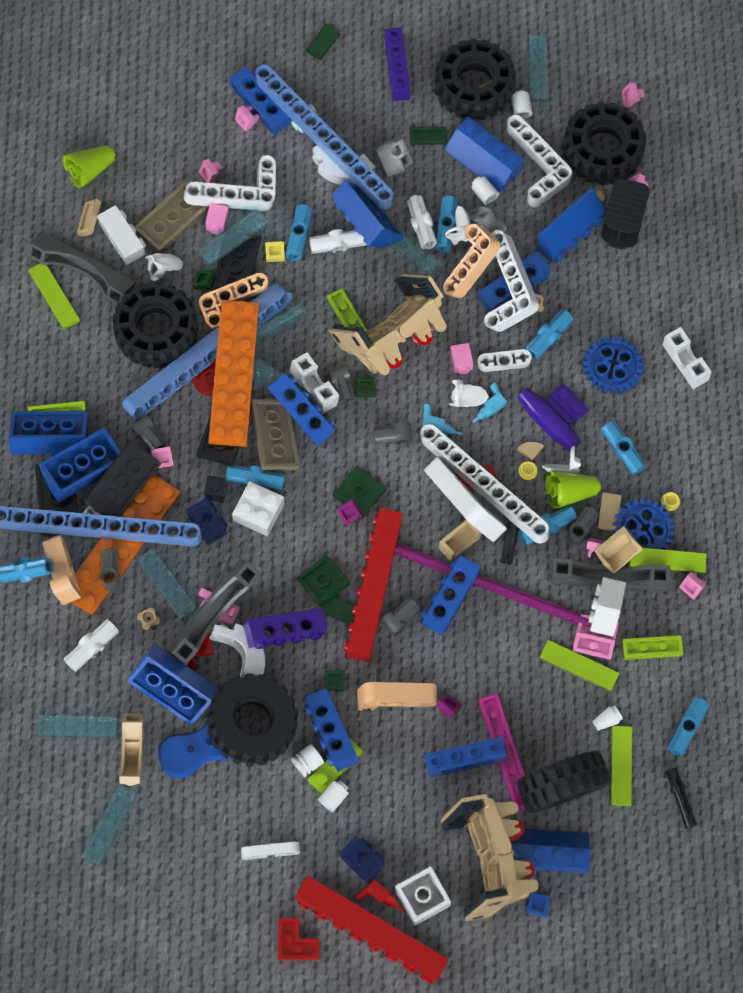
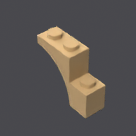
[119,714,144,786]

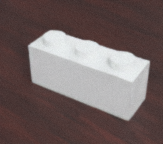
[97,205,146,265]

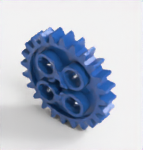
[582,336,644,395]
[612,497,675,550]

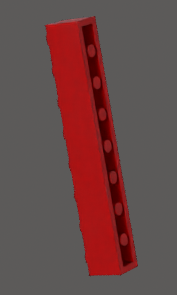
[344,508,403,663]
[295,876,449,984]

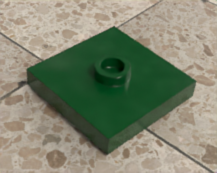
[332,466,386,518]
[296,555,351,607]

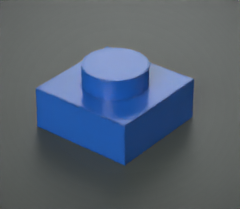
[526,892,550,918]

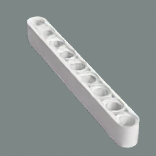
[421,424,549,544]

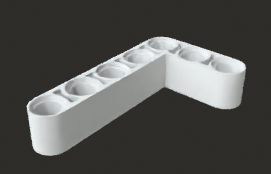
[507,115,572,208]
[184,155,276,211]
[484,230,539,332]
[424,456,507,542]

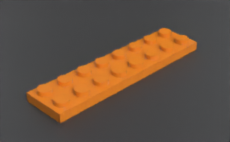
[208,300,259,447]
[71,475,181,616]

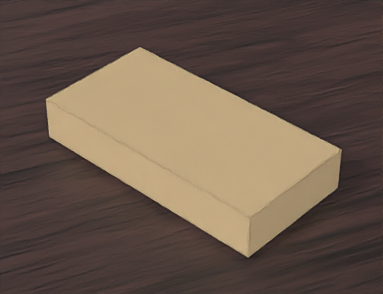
[77,199,101,237]
[597,492,622,532]

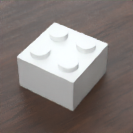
[232,481,285,536]
[588,577,626,636]
[395,867,451,926]

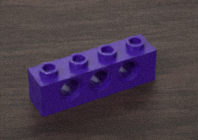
[384,27,410,101]
[243,608,328,649]

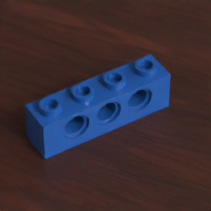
[229,66,291,135]
[478,251,551,312]
[268,373,335,446]
[421,555,481,636]
[304,688,359,772]
[424,736,509,778]

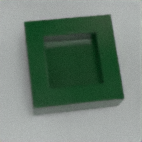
[192,270,216,290]
[356,377,376,398]
[325,670,345,692]

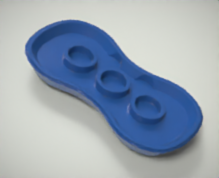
[158,720,241,778]

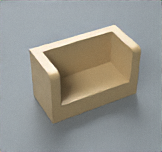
[439,519,481,562]
[594,526,643,574]

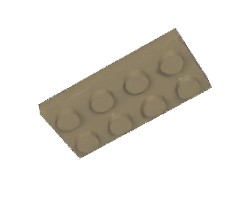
[134,180,210,253]
[250,399,300,470]

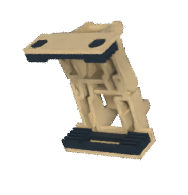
[328,274,446,375]
[441,794,539,922]

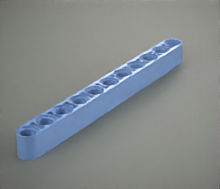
[256,65,393,210]
[122,283,292,419]
[0,506,202,546]

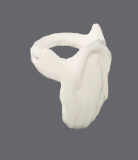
[445,206,471,245]
[145,253,183,281]
[449,379,489,407]
[542,446,581,473]

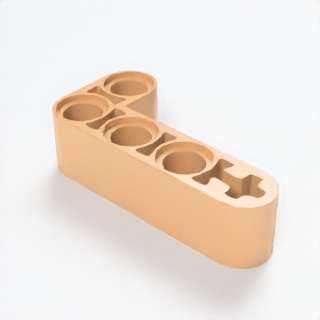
[443,224,500,298]
[199,273,269,330]
[43,535,82,605]
[357,682,438,711]

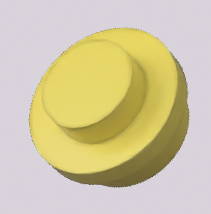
[518,461,538,480]
[661,492,680,511]

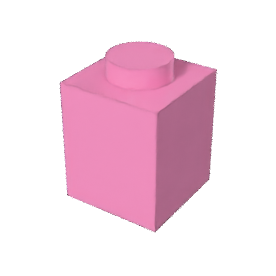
[206,203,229,234]
[450,343,473,374]

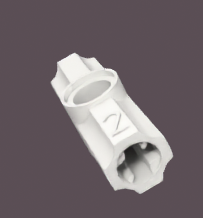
[407,195,437,249]
[309,229,366,254]
[64,619,119,672]

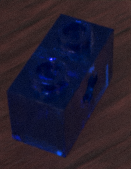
[186,498,228,546]
[339,836,385,884]

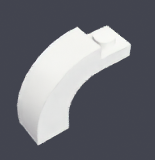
[312,146,375,185]
[209,623,265,678]

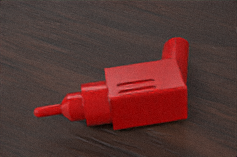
[353,879,404,912]

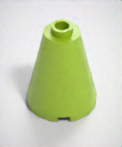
[63,145,116,188]
[545,470,601,509]

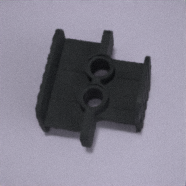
[601,178,650,250]

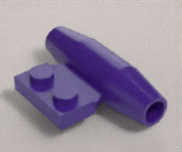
[517,383,589,452]

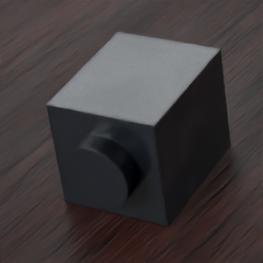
[204,475,228,503]

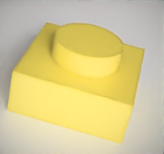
[265,241,285,262]

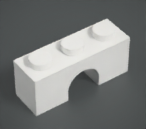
[662,327,712,389]
[290,353,339,414]

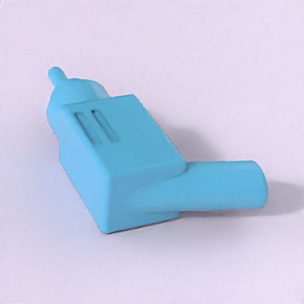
[472,382,507,423]
[422,404,462,436]

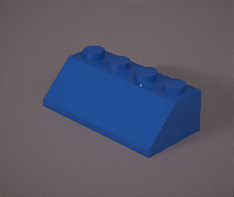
[444,117,524,193]
[331,180,404,249]
[537,188,605,263]
[8,411,89,454]
[39,427,121,503]
[127,643,218,726]
[510,828,590,873]

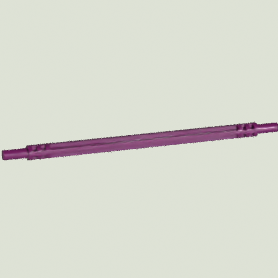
[395,544,592,628]

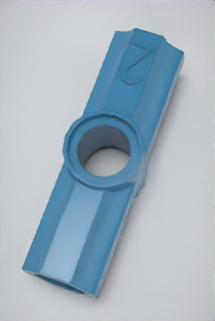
[435,195,458,252]
[286,204,313,261]
[525,309,574,360]
[601,420,647,476]
[226,465,285,492]
[519,505,577,546]
[0,557,54,583]
[667,697,710,757]

